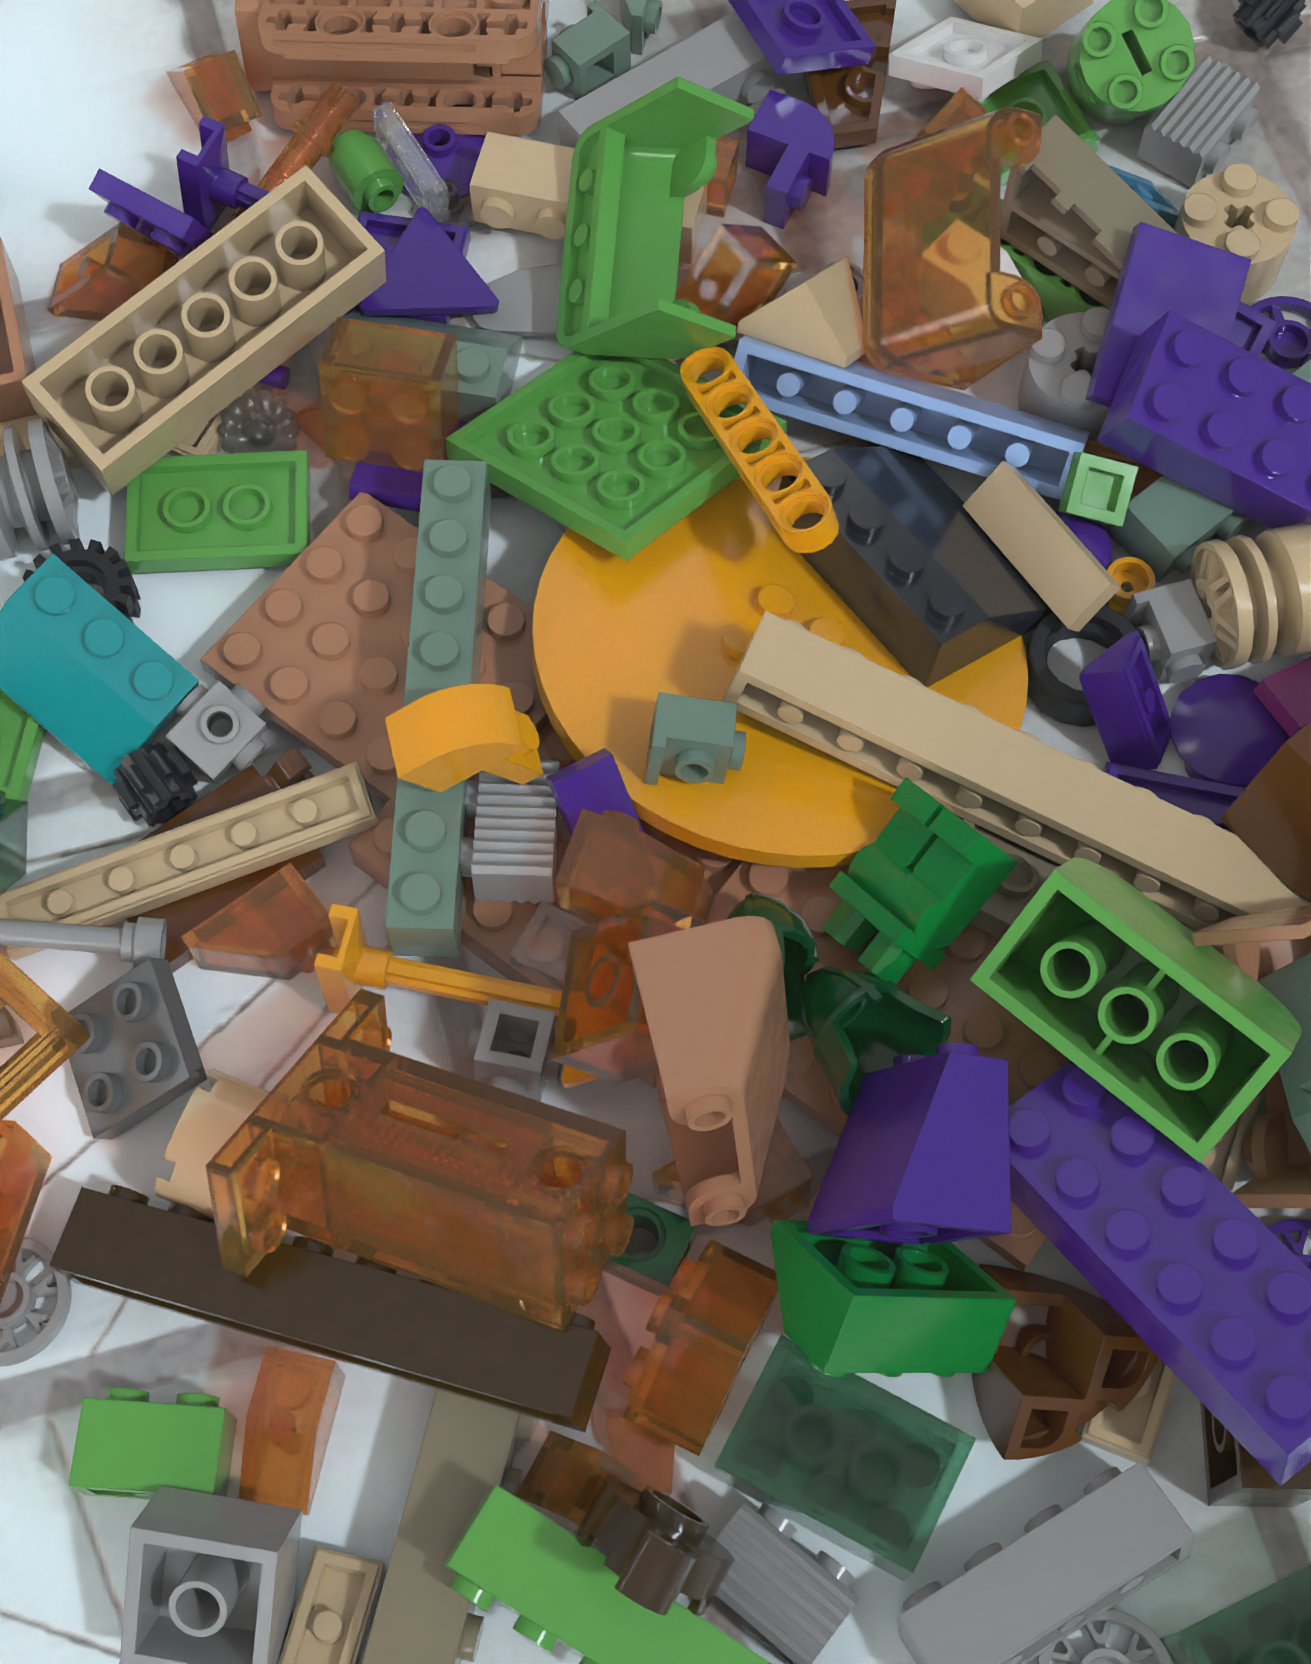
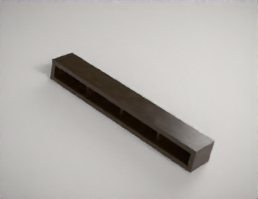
[49,1185,612,1432]

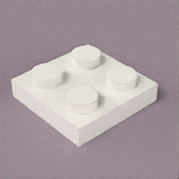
[889,16,1043,101]

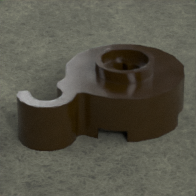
[575,1479,735,1616]

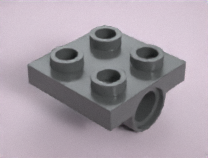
[57,957,207,1140]

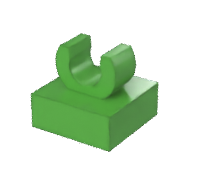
[1058,452,1138,527]

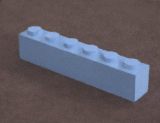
[734,335,1090,500]

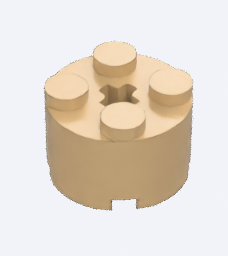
[1174,163,1300,304]
[154,1068,298,1227]

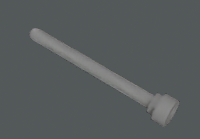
[0,917,167,968]

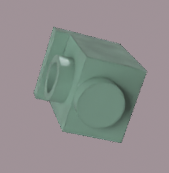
[544,0,631,100]
[644,692,746,785]

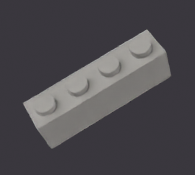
[558,11,776,148]
[898,1461,1195,1664]

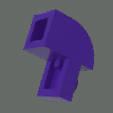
[745,89,835,229]

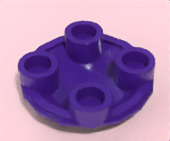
[1170,674,1290,786]

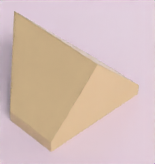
[737,256,868,368]

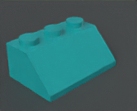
[0,554,199,787]

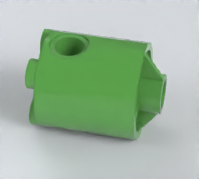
[1065,0,1195,125]

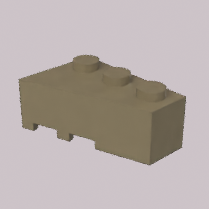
[996,114,1178,308]

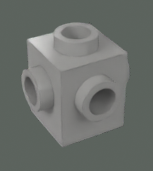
[166,680,267,783]
[465,999,565,1106]

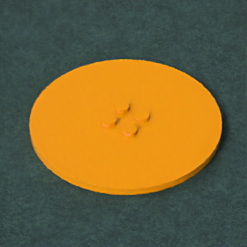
[530,457,1028,868]

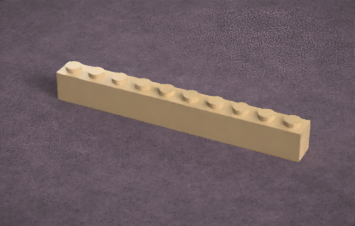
[722,611,1311,930]

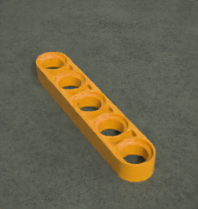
[680,346,839,553]

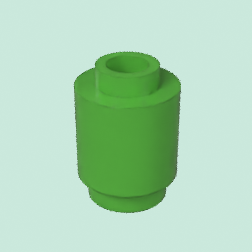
[328,129,404,213]

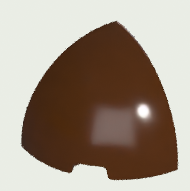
[971,1264,1159,1460]

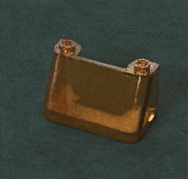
[862,107,1042,390]

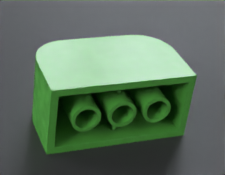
[970,857,1302,1163]

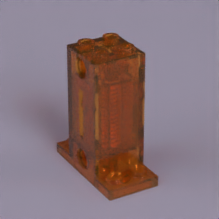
[205,988,634,1331]

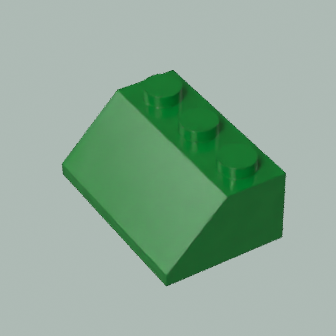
[770,1219,1017,1377]

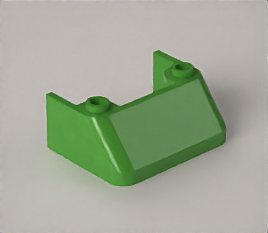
[556,76,754,360]

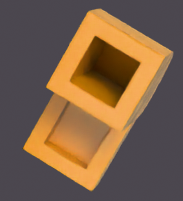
[385,683,544,793]

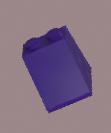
[807,1043,1011,1247]

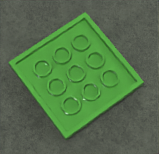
[445,351,787,561]

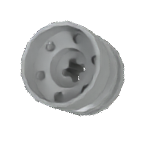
[0,417,80,561]

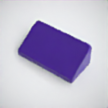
[1079,631,1171,770]

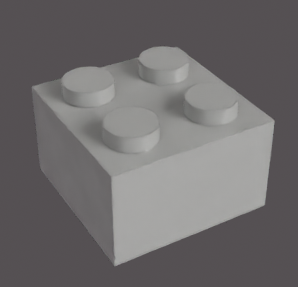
[119,1486,302,1664]

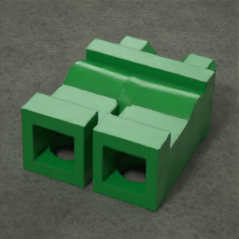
[822,777,1018,984]

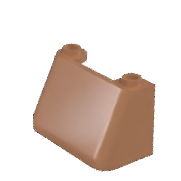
[628,915,791,1227]

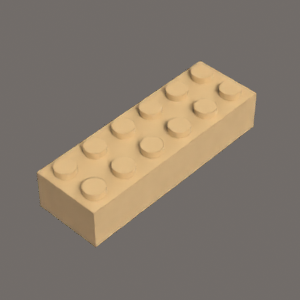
[21,165,386,496]

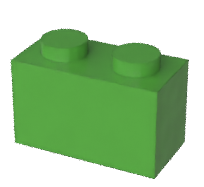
[68,1388,237,1500]

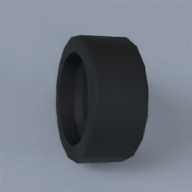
[1026,606,1140,727]

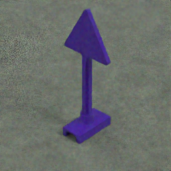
[176,116,499,316]

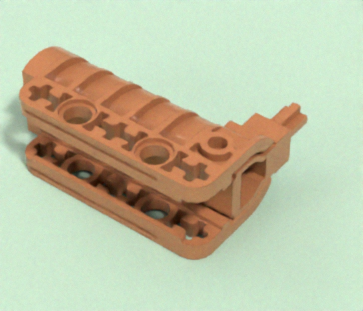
[235,0,549,136]

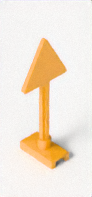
[314,903,657,1088]

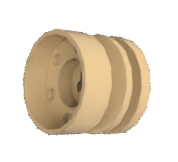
[1190,523,1311,670]

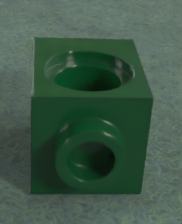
[586,1189,697,1300]

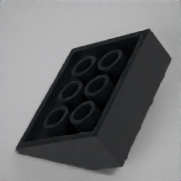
[779,446,1052,687]

